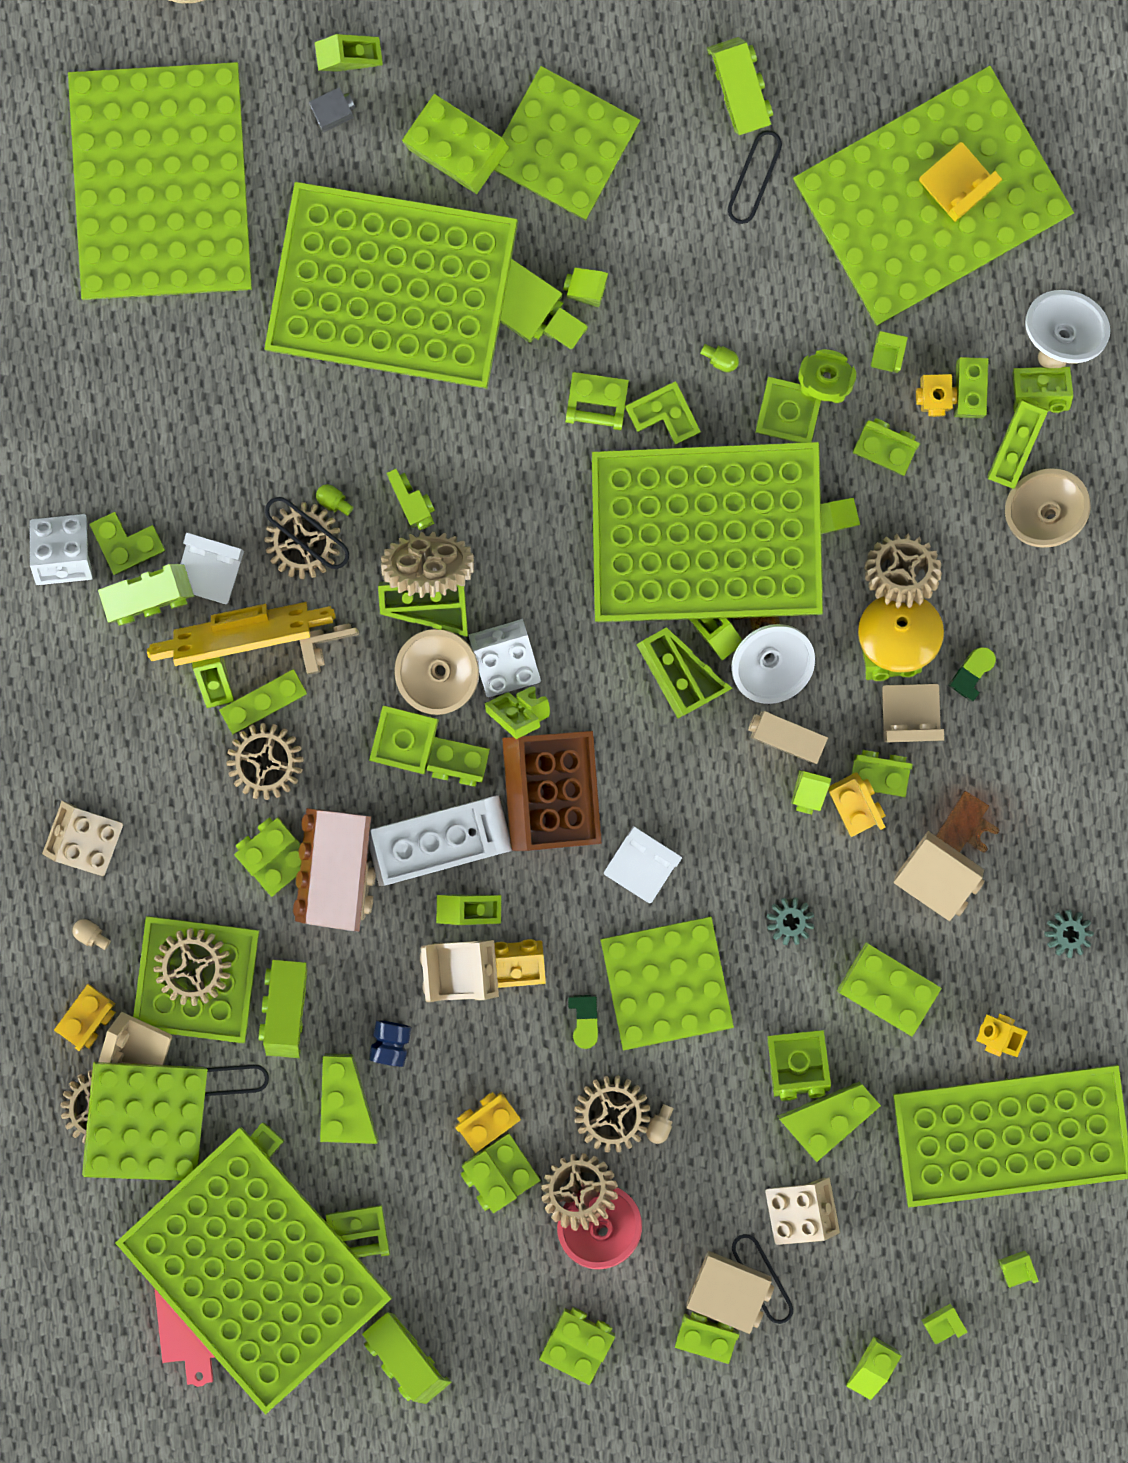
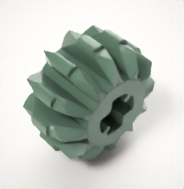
[766,897,814,945]
[1044,909,1094,958]

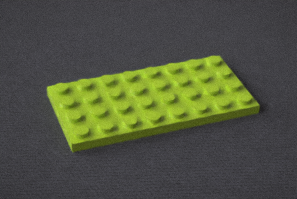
[893,1065,1128,1208]

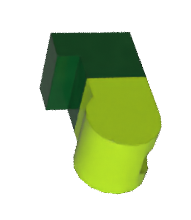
[948,648,996,702]
[568,995,598,1049]

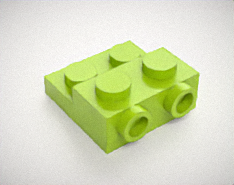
[386,468,435,531]
[234,817,302,897]
[767,1030,831,1101]
[460,1133,541,1214]
[539,1307,615,1386]

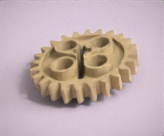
[381,532,474,598]

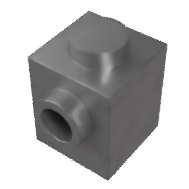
[309,87,355,132]

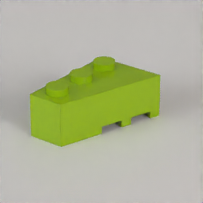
[707,37,773,135]
[636,627,732,718]
[259,960,307,1058]
[777,1081,881,1162]
[362,1312,452,1404]

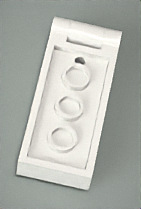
[368,795,512,886]

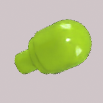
[700,344,739,372]
[316,484,353,516]

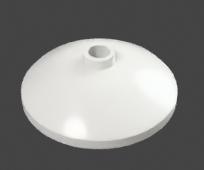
[1025,290,1110,363]
[732,624,815,704]

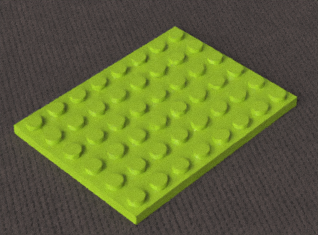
[68,62,252,300]
[793,66,1074,326]
[264,182,518,389]
[592,442,823,622]
[115,1127,393,1415]

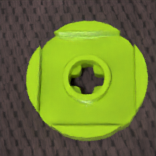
[798,349,856,403]

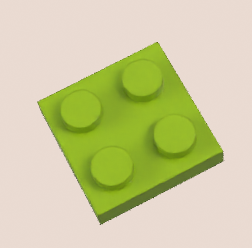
[755,377,821,443]
[369,706,439,774]

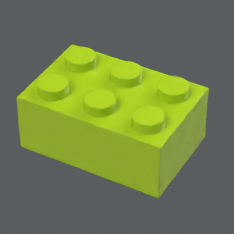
[402,94,509,194]
[837,942,942,1037]

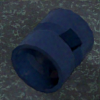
[368,1020,412,1067]

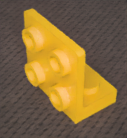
[919,142,1002,222]

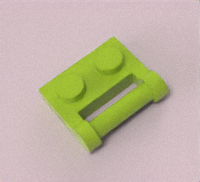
[565,372,629,431]
[325,1205,390,1258]

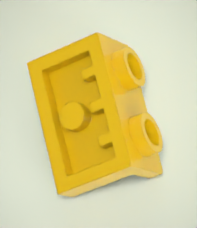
[828,772,886,837]
[494,939,546,988]
[54,984,116,1051]
[455,1092,521,1153]

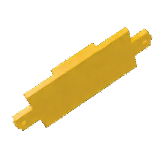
[147,602,336,666]

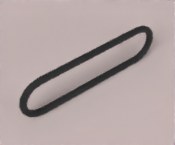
[728,130,782,224]
[265,497,349,569]
[205,1064,269,1096]
[732,1234,793,1324]

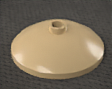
[1005,468,1091,548]
[395,629,479,715]

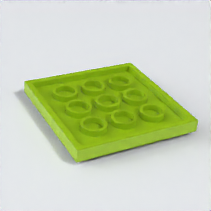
[494,66,640,221]
[133,916,260,1043]
[600,916,734,1051]
[82,1062,208,1181]

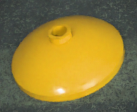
[858,596,944,672]

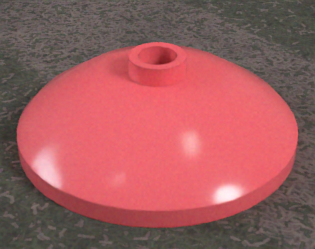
[557,1188,642,1269]

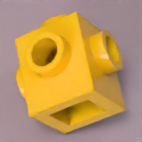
[916,374,957,417]
[976,1013,1028,1057]

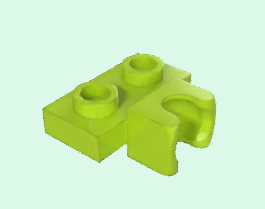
[485,686,550,739]

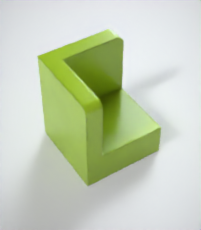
[544,308,588,349]
[871,331,908,373]
[998,1250,1039,1288]
[921,1303,968,1344]

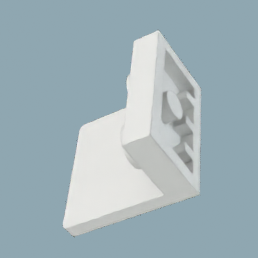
[30,514,93,585]
[181,533,244,604]
[469,619,541,697]
[604,826,682,903]

